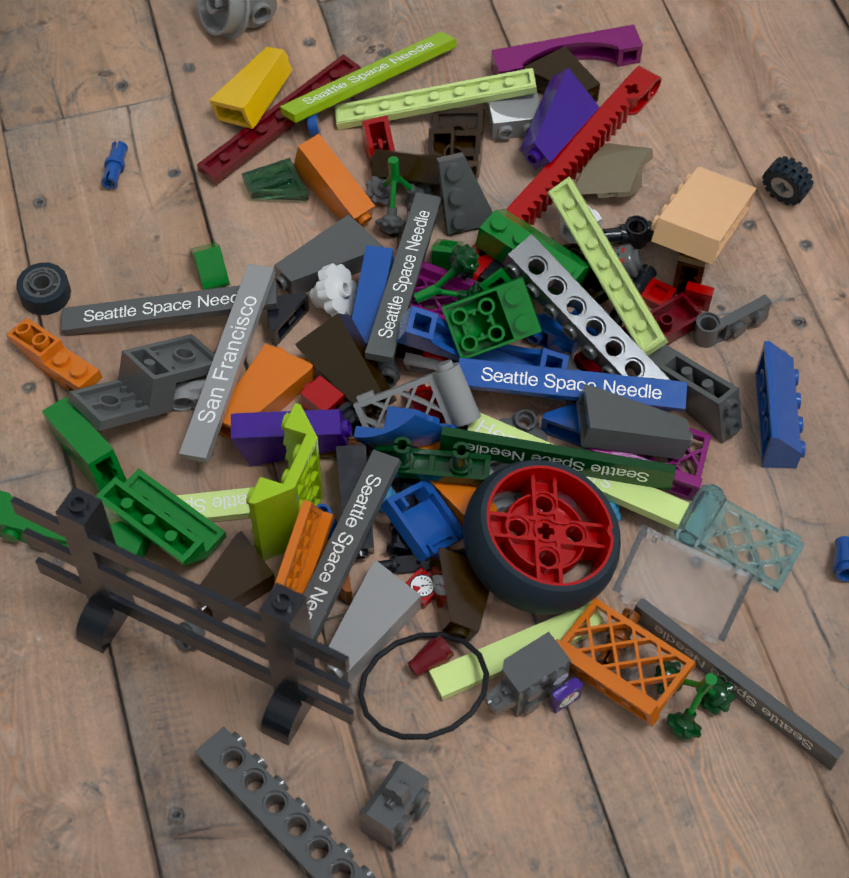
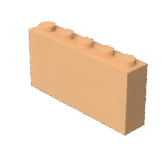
[651,166,757,265]

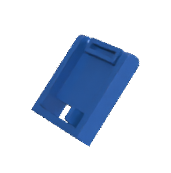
[381,480,463,562]

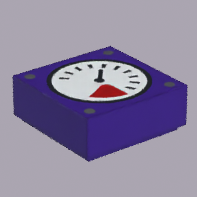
[550,677,583,713]

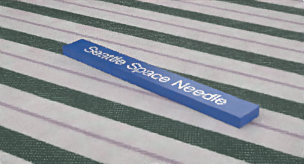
[459,358,687,412]

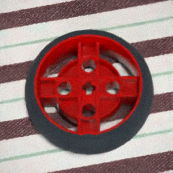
[463,460,621,615]

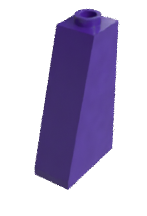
[520,68,599,170]
[231,409,352,467]

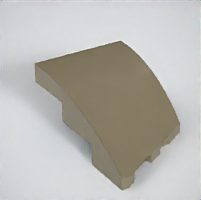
[576,143,653,198]

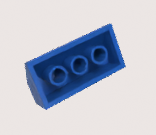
[755,341,806,469]

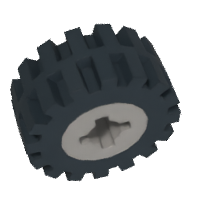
[762,156,814,206]

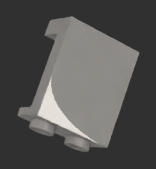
[486,93,540,140]

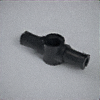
[602,215,654,250]

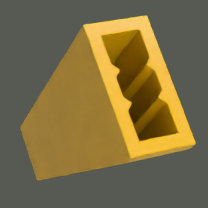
[209,46,293,129]

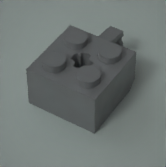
[484,632,571,717]
[359,760,431,852]

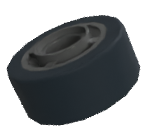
[16,262,71,315]

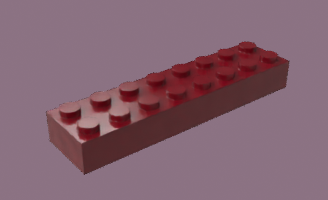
[574,292,702,373]

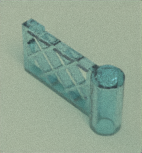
[674,484,805,593]

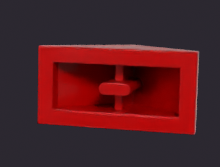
[362,115,395,162]

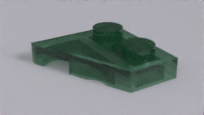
[242,158,309,201]

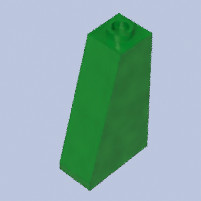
[42,397,127,493]

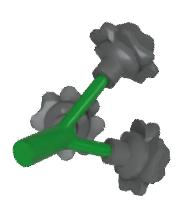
[366,156,433,234]

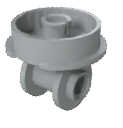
[196,0,277,39]

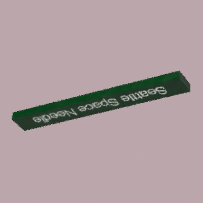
[440,426,676,491]

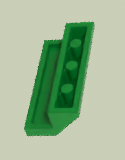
[95,468,227,565]

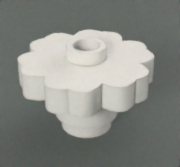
[310,263,358,317]

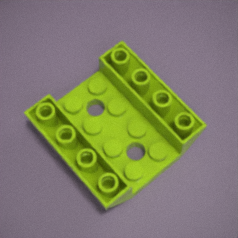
[246,403,323,561]

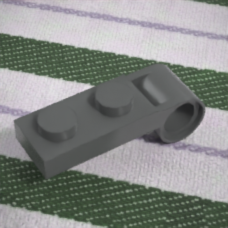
[693,295,772,348]

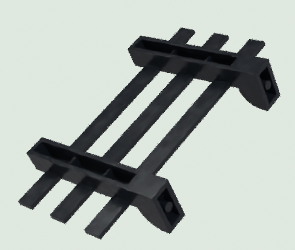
[10,487,354,746]

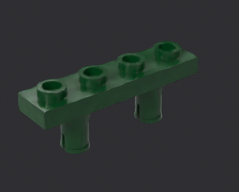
[374,436,491,485]

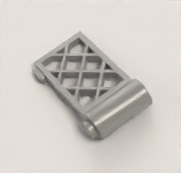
[353,360,481,429]

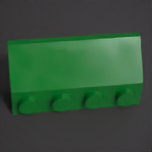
[475,209,592,295]

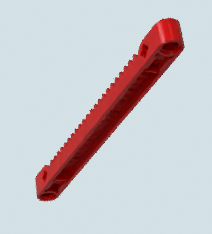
[472,66,662,282]

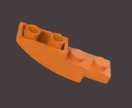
[6,317,103,390]

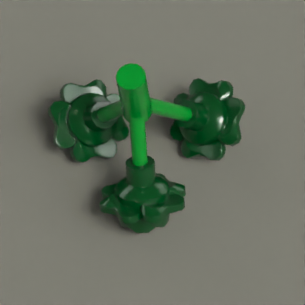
[413,244,484,304]
[654,661,736,741]

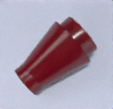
[407,635,454,678]

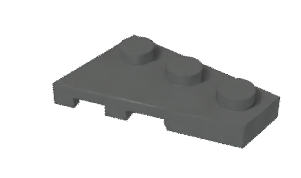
[436,152,493,235]

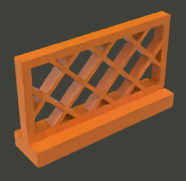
[274,500,335,594]
[556,598,696,727]

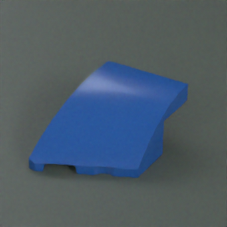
[354,406,457,450]

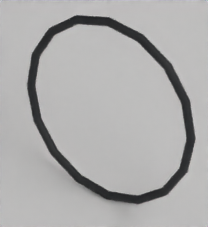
[358,632,489,740]

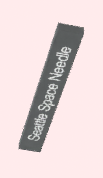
[365,192,442,364]
[61,281,278,336]
[303,450,402,641]
[634,598,844,770]

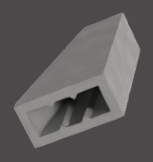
[326,560,421,683]

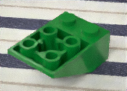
[442,276,542,359]

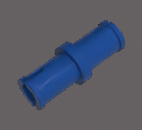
[101,141,128,190]

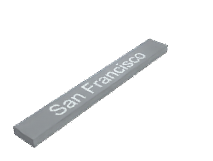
[179,264,276,463]

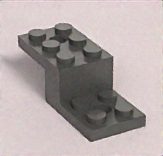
[69,334,215,431]

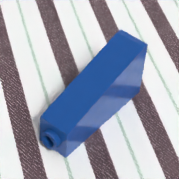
[352,245,394,345]

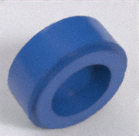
[307,113,321,137]

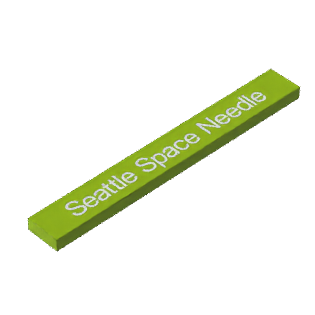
[280,31,457,123]

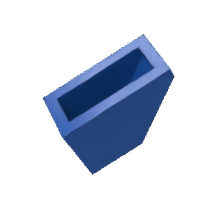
[541,402,588,449]

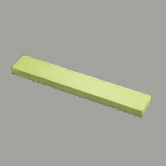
[429,601,606,701]

